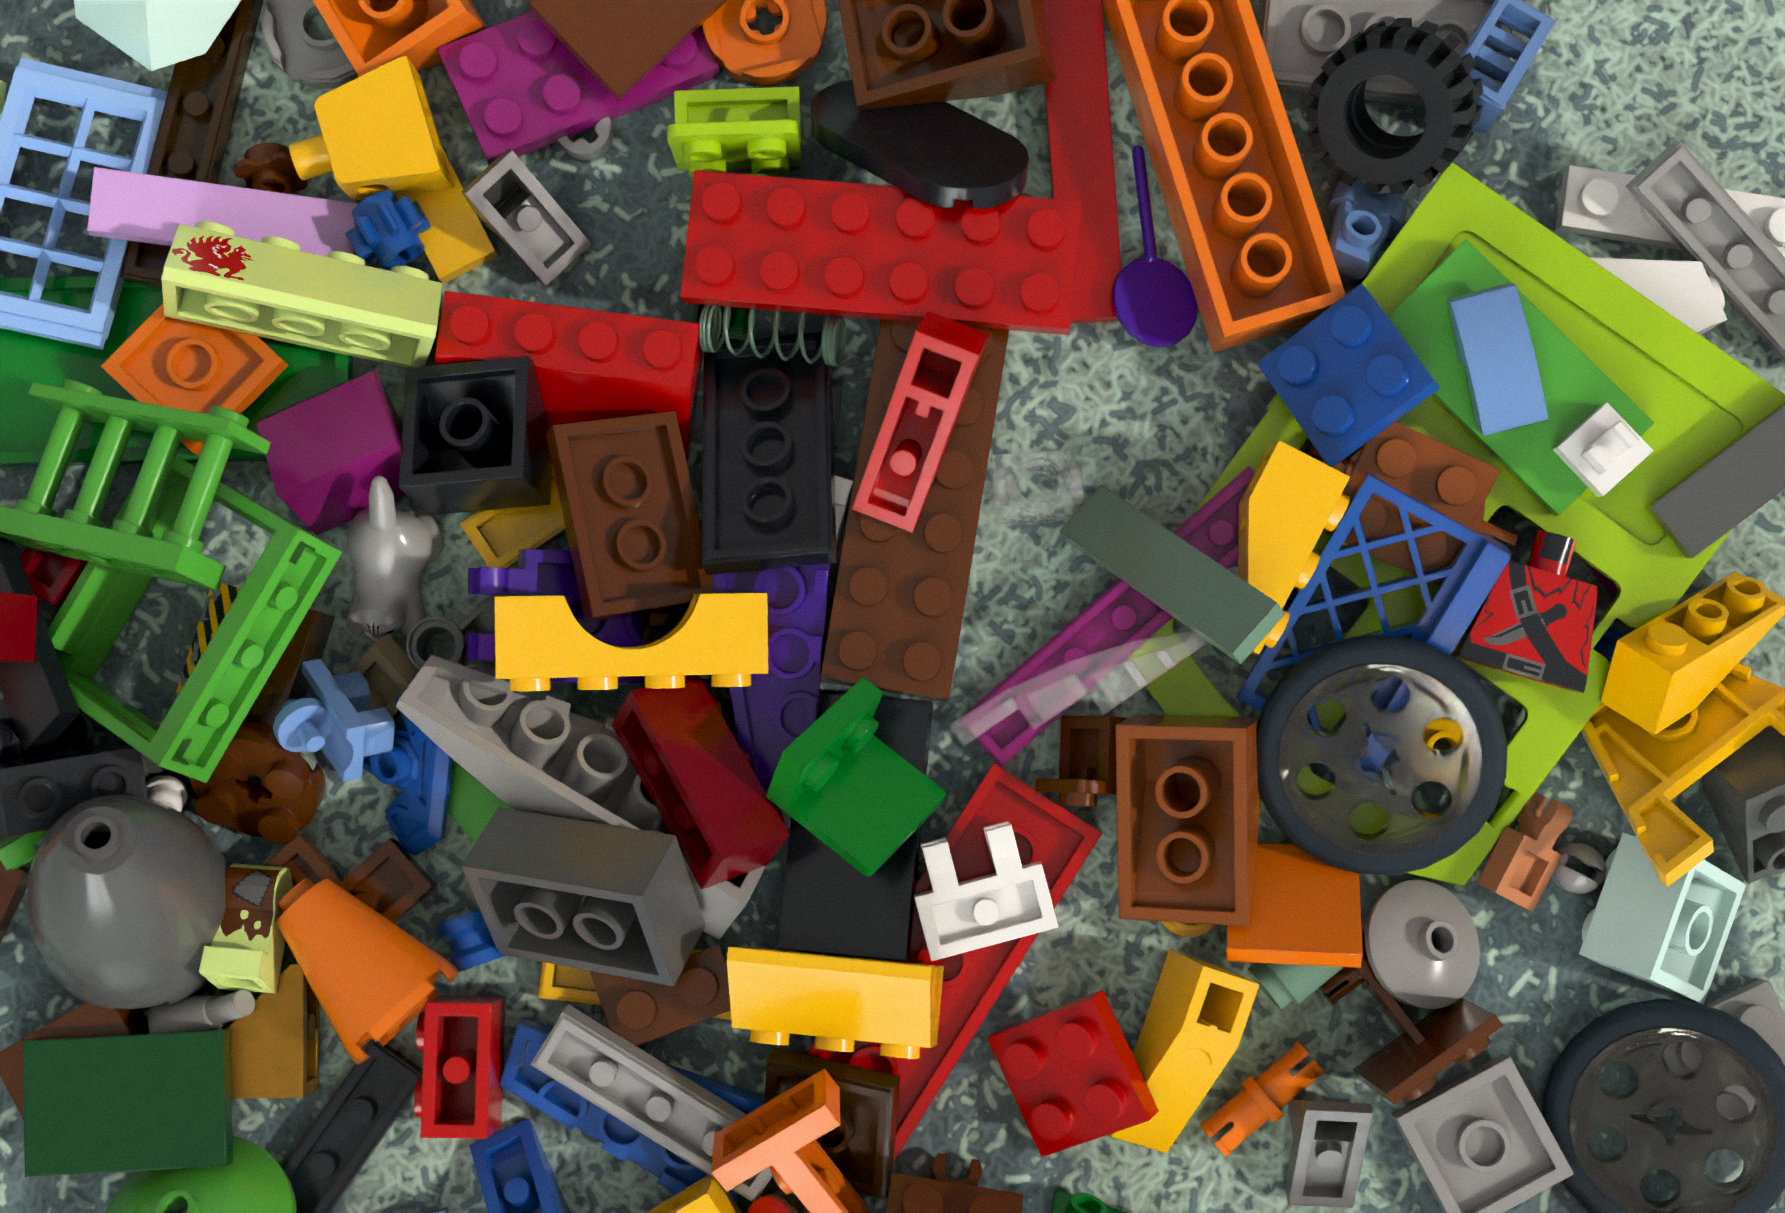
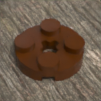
[190,722,326,844]

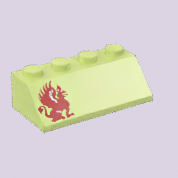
[161,221,442,368]

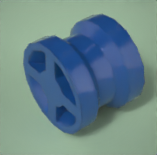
[436,909,506,972]

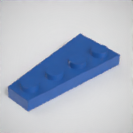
[499,1017,765,1202]

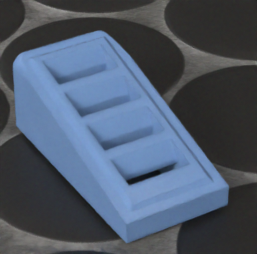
[1460,0,1556,133]

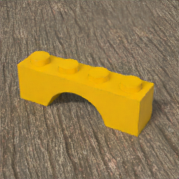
[494,593,768,691]

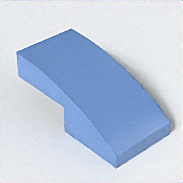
[1447,282,1548,436]

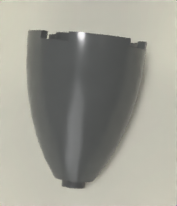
[27,795,230,1012]

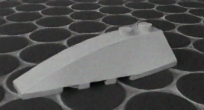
[396,655,791,940]

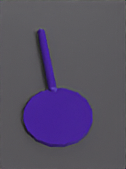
[1112,145,1198,348]

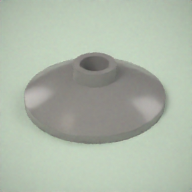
[1364,880,1480,1010]

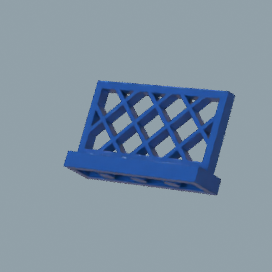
[1236,472,1512,780]

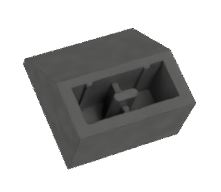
[1702,726,1785,884]

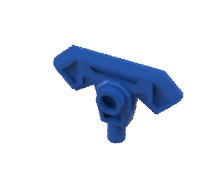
[363,694,453,855]

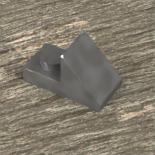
[461,148,591,286]
[1285,1100,1373,1208]

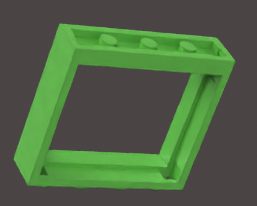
[48,455,343,783]

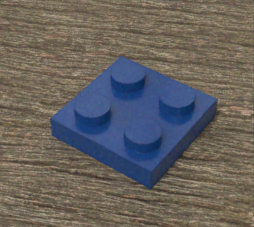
[1257,283,1440,468]

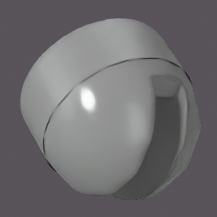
[1551,842,1607,894]

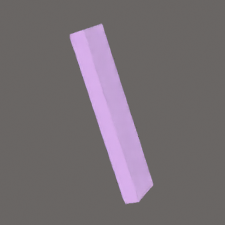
[87,167,358,257]

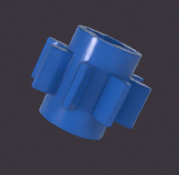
[345,190,431,270]

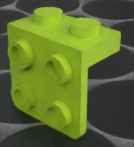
[667,86,803,178]

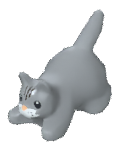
[346,476,443,642]

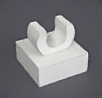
[1552,402,1654,497]

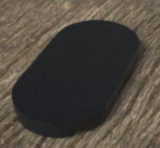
[810,80,1029,209]

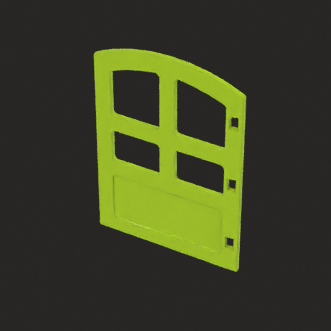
[1127,162,1785,886]

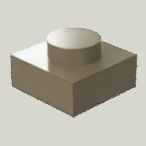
[347,635,420,719]

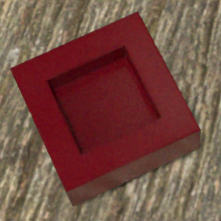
[19,548,88,608]

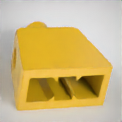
[289,56,453,201]

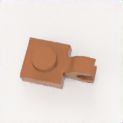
[1477,791,1573,912]

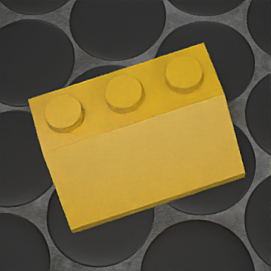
[727,947,944,1059]

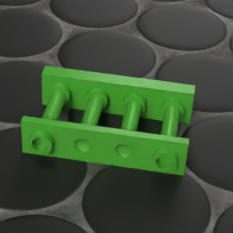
[0,379,271,591]

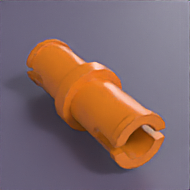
[1199,1040,1326,1157]

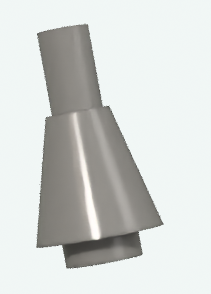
[148,989,255,1032]

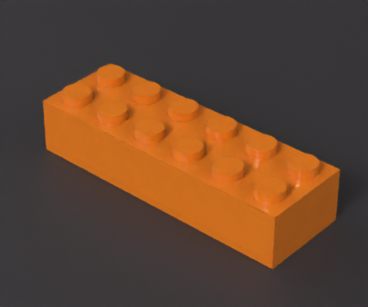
[1102,0,1346,353]

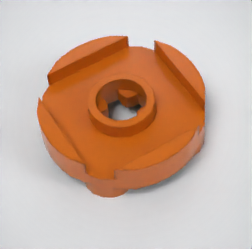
[702,0,827,86]

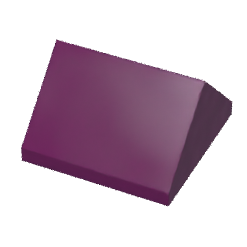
[256,369,407,536]

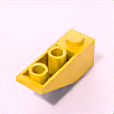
[1238,440,1350,654]
[1600,571,1785,735]
[1108,949,1260,1153]

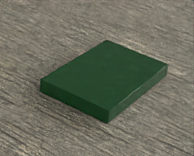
[22,1028,233,1177]

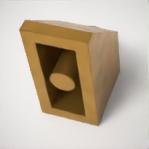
[229,962,319,1099]

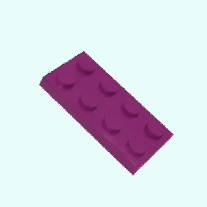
[437,11,719,166]

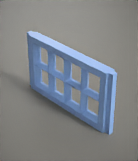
[0,58,168,350]

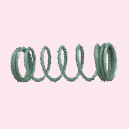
[699,305,846,366]

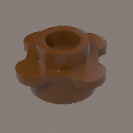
[234,143,308,194]

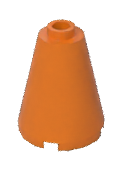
[276,878,459,1065]

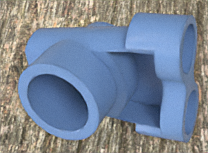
[1328,180,1407,285]

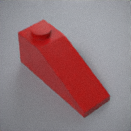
[852,311,989,533]

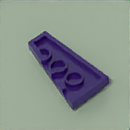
[712,515,836,789]

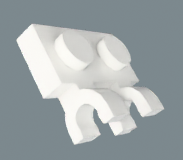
[914,820,1058,961]

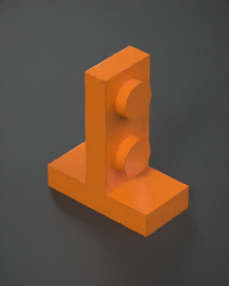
[711,1068,869,1213]

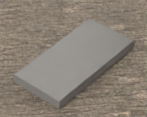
[1261,0,1513,116]

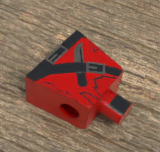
[1450,530,1597,693]

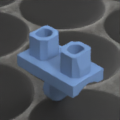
[273,658,395,782]

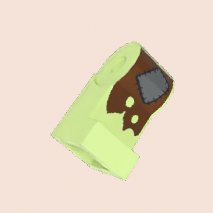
[199,863,293,994]

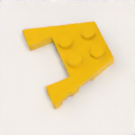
[1581,663,1785,887]

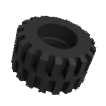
[1306,18,1483,195]

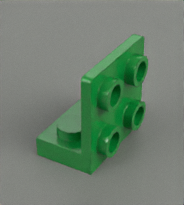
[766,677,946,877]

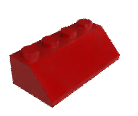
[435,291,704,461]

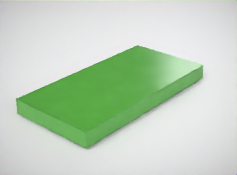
[1388,239,1654,516]

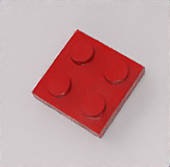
[987,990,1159,1157]

